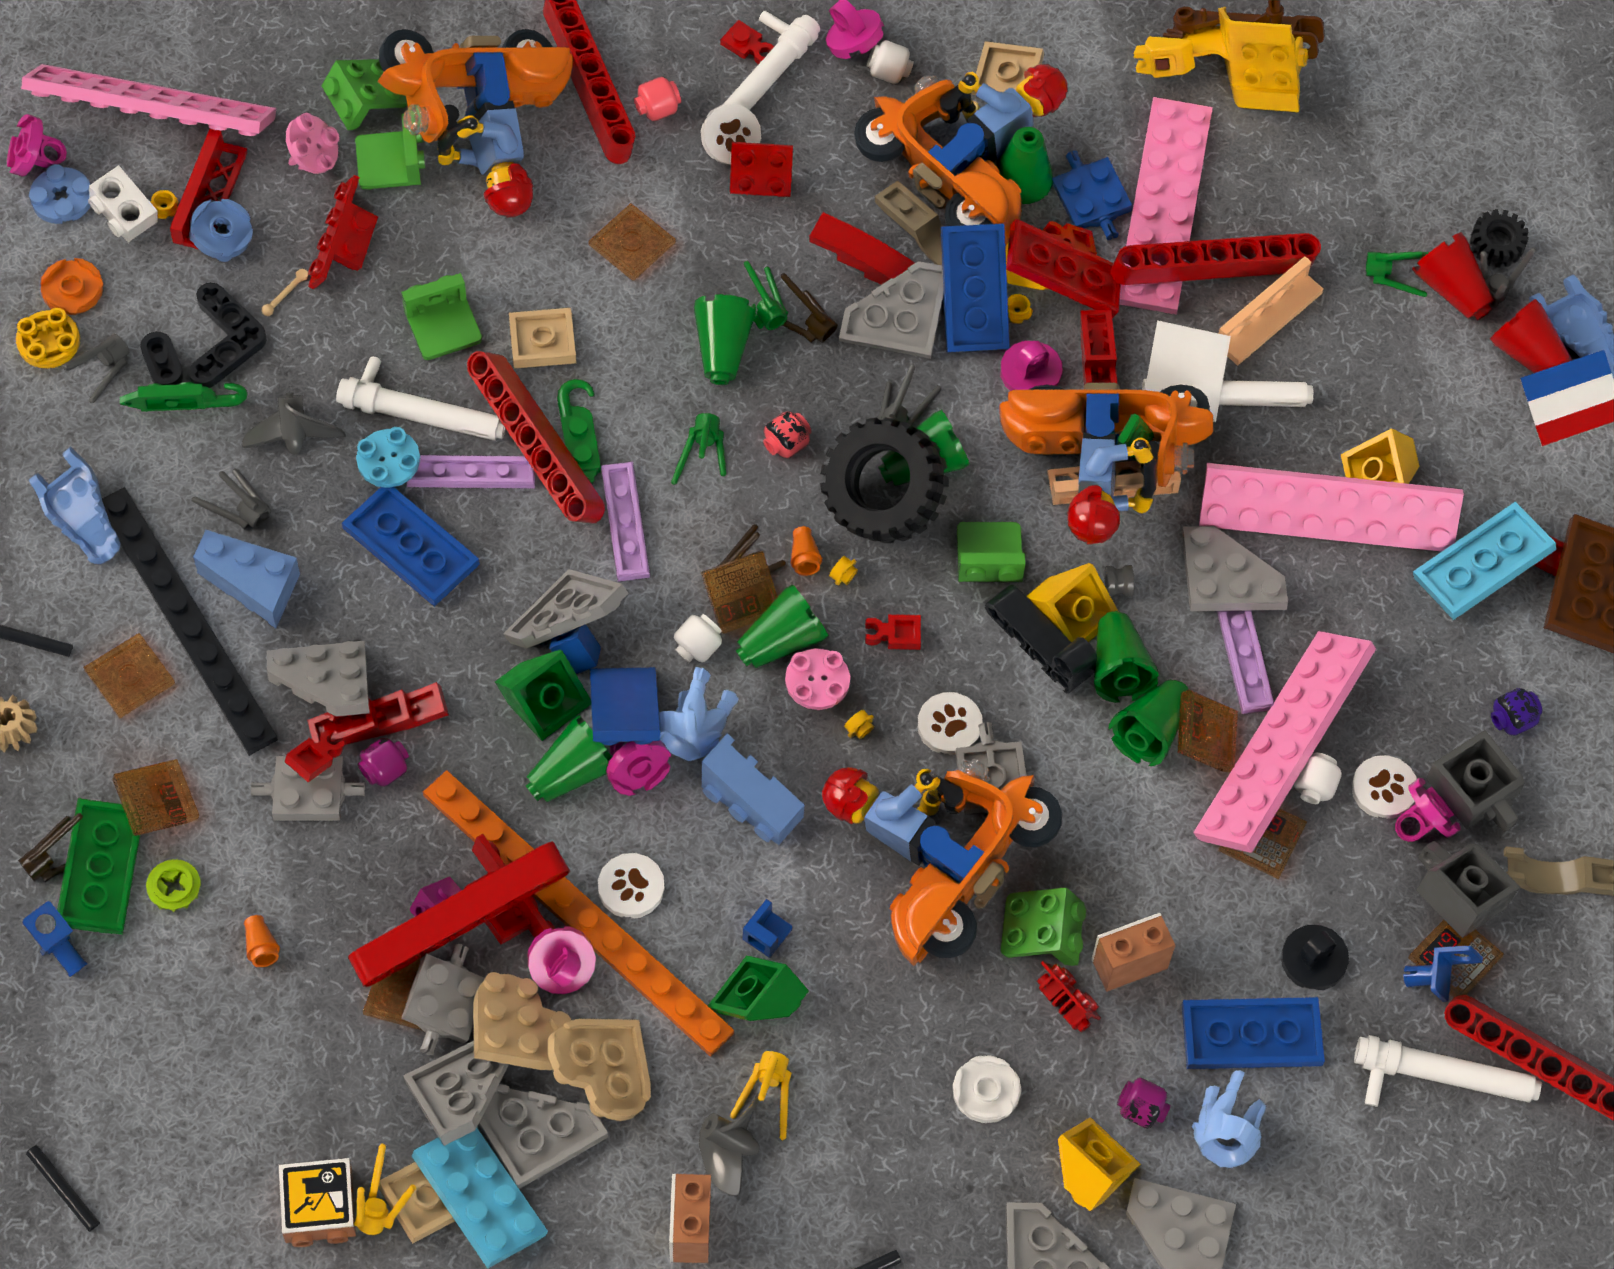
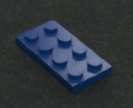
[941,224,1010,352]
[342,487,480,607]
[1182,997,1325,1069]

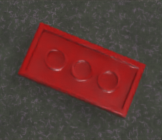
[1006,219,1121,318]

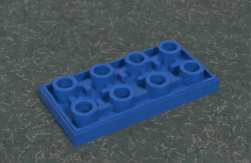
[590,667,660,745]

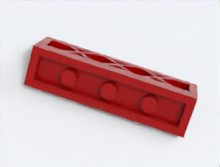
[170,128,248,249]

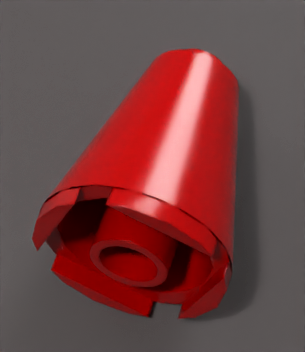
[1412,232,1494,321]
[1490,299,1572,373]

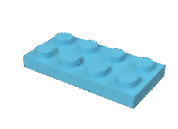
[1413,502,1556,620]
[412,1128,548,1269]

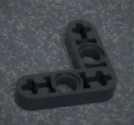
[189,282,267,388]

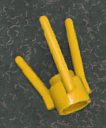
[730,1051,792,1140]
[354,1143,416,1235]

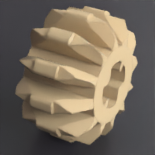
[0,694,37,753]

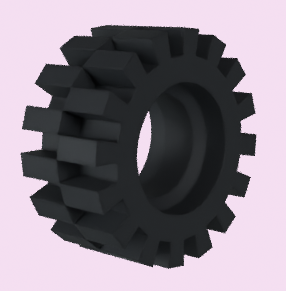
[1470,209,1529,268]

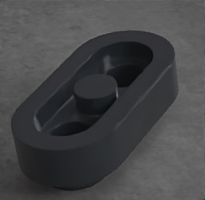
[140,331,183,385]

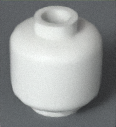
[867,40,914,84]
[674,614,722,663]
[1294,753,1342,804]

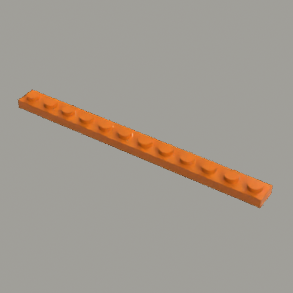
[423,770,734,1057]

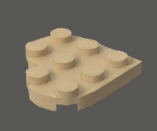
[473,972,571,1070]
[548,1019,651,1121]

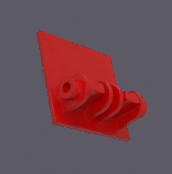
[730,142,793,197]
[1037,961,1101,1033]

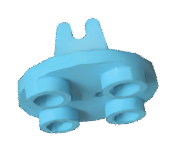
[356,427,421,488]

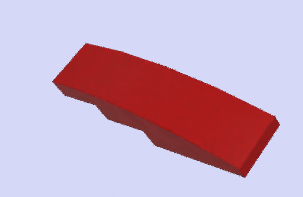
[809,212,915,285]
[1080,310,1118,385]
[307,682,449,745]

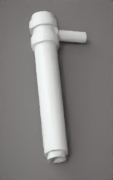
[723,11,820,110]
[336,356,506,441]
[1142,379,1313,407]
[1354,1035,1542,1107]

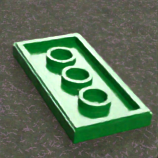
[55,798,145,935]

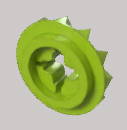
[146,859,201,912]

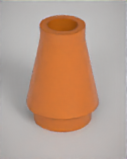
[791,526,822,576]
[244,915,280,967]

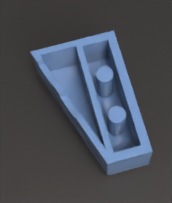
[193,530,300,628]
[702,733,805,845]

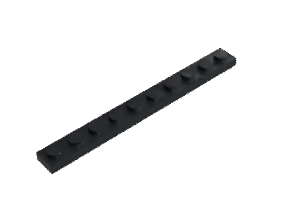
[102,487,278,756]

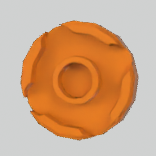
[40,258,104,315]

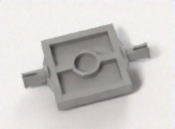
[955,722,1027,814]
[251,756,365,821]
[401,944,485,1055]

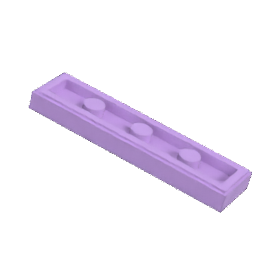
[407,455,535,488]
[601,462,650,581]
[1217,610,1274,714]

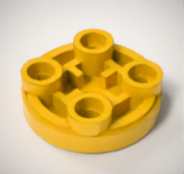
[16,308,80,368]

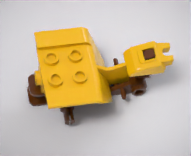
[1133,0,1325,112]

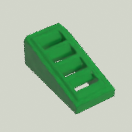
[1117,413,1154,460]

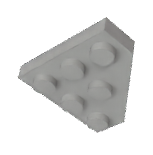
[839,261,944,359]
[1182,526,1288,611]
[503,569,629,649]
[267,641,370,717]
[403,1041,509,1146]
[478,1084,609,1189]
[1126,1178,1236,1269]
[1006,1202,1111,1269]

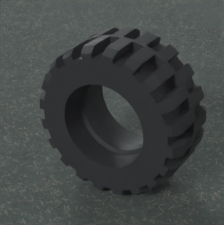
[820,417,949,543]

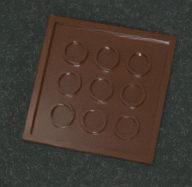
[1543,514,1614,653]

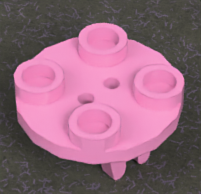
[286,113,339,174]
[785,648,850,710]

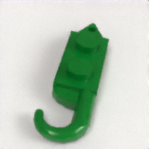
[557,379,601,485]
[119,382,248,412]

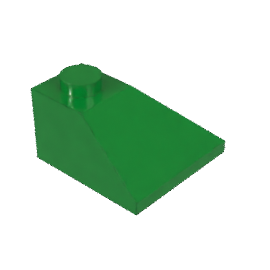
[495,650,591,741]
[708,955,809,1021]

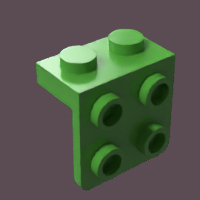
[321,59,407,130]
[355,113,425,190]
[401,273,482,360]
[957,522,1025,582]
[1001,887,1086,966]

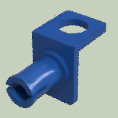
[22,901,87,977]
[1403,946,1483,1002]

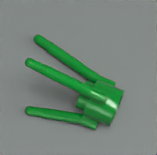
[1366,251,1429,297]
[744,261,788,330]
[671,413,726,485]

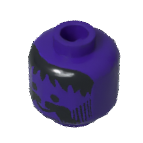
[1491,688,1543,736]

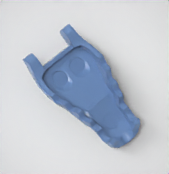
[1529,275,1614,379]
[29,447,121,564]

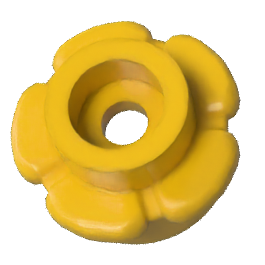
[150,190,179,219]
[1008,294,1033,324]
[829,556,858,585]
[844,709,874,739]

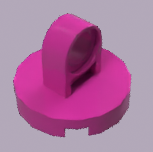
[826,0,884,59]
[7,114,67,177]
[1000,341,1062,391]
[606,740,671,796]
[1395,778,1461,842]
[528,926,596,994]

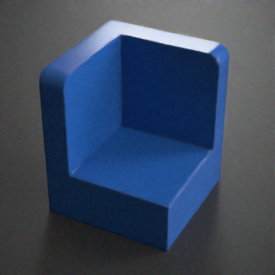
[549,624,601,674]
[743,899,792,958]

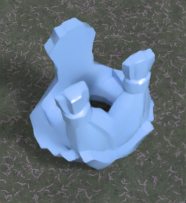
[659,667,739,761]
[1192,1070,1266,1168]

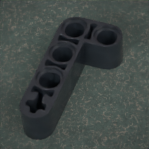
[985,585,1097,694]

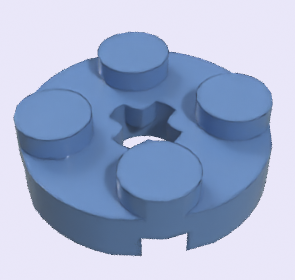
[29,164,90,224]
[189,199,253,262]

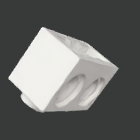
[88,165,158,242]

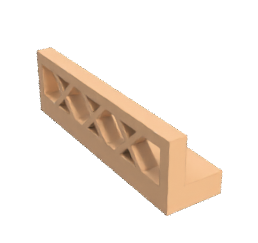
[1218,256,1324,366]
[1047,460,1181,505]

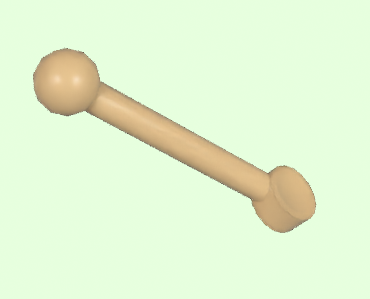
[261,269,308,316]

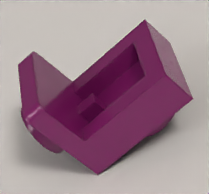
[410,876,461,917]

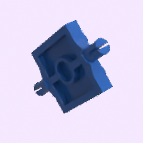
[1052,150,1132,240]

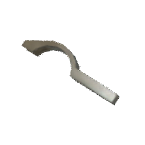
[874,181,943,265]
[1503,846,1614,896]

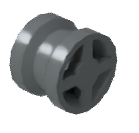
[1104,565,1134,598]

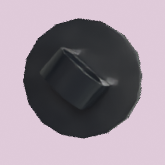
[1281,925,1349,990]

